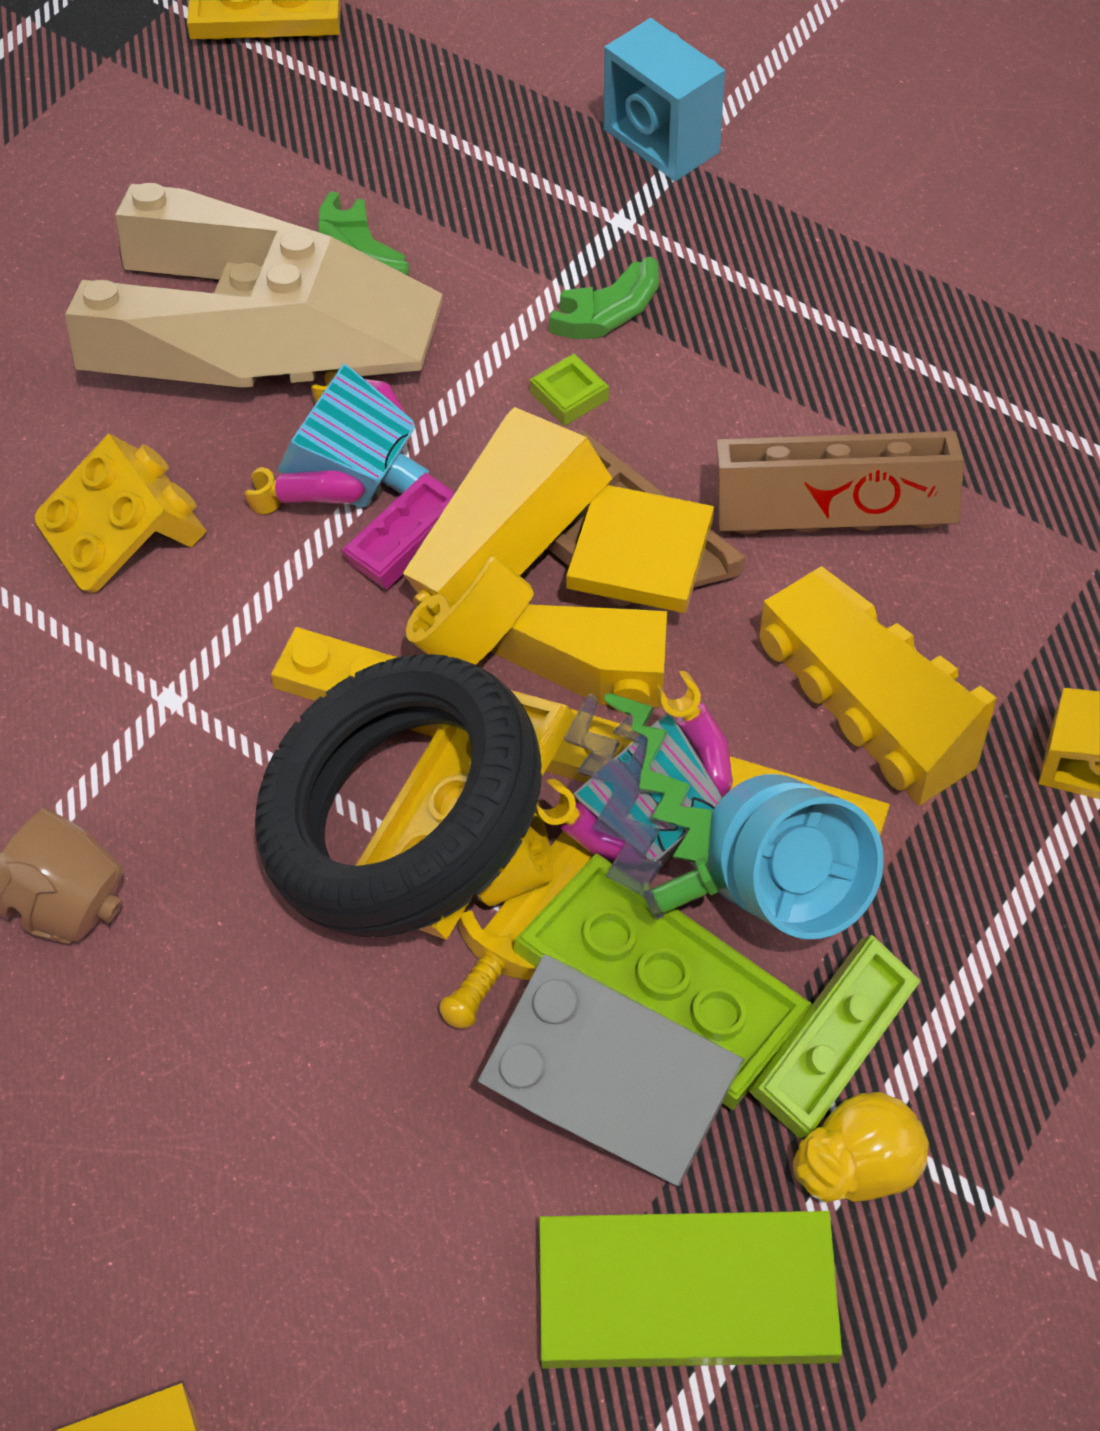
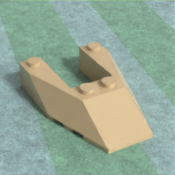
[65,183,443,388]

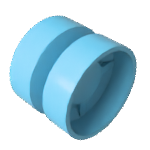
[709,774,884,939]

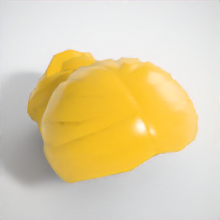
[792,1092,929,1203]

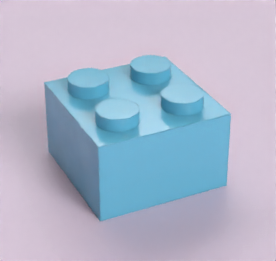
[604,18,725,182]

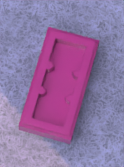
[341,472,456,590]

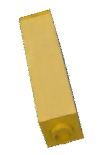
[403,407,613,607]

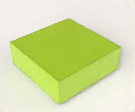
[529,353,609,426]

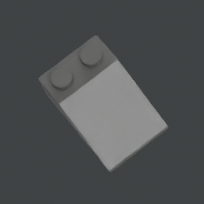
[478,954,745,1186]

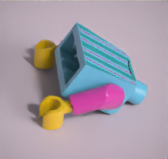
[244,363,429,514]

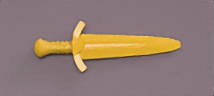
[440,831,594,1029]

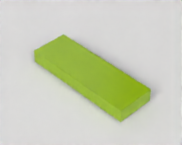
[749,935,921,1138]

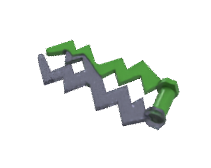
[563,693,719,920]

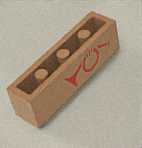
[716,431,964,534]

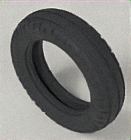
[255,654,542,937]

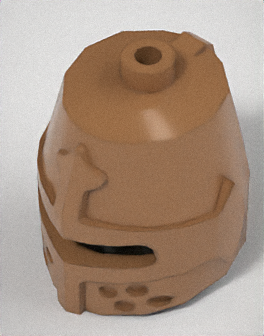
[0,807,124,945]

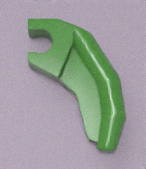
[319,191,410,276]
[549,257,659,339]

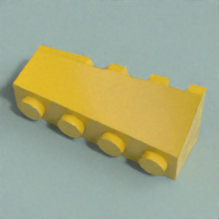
[759,566,997,806]

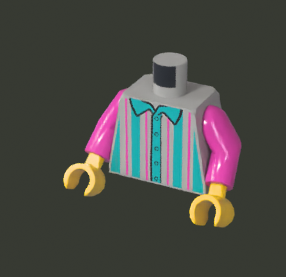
[535,671,733,869]

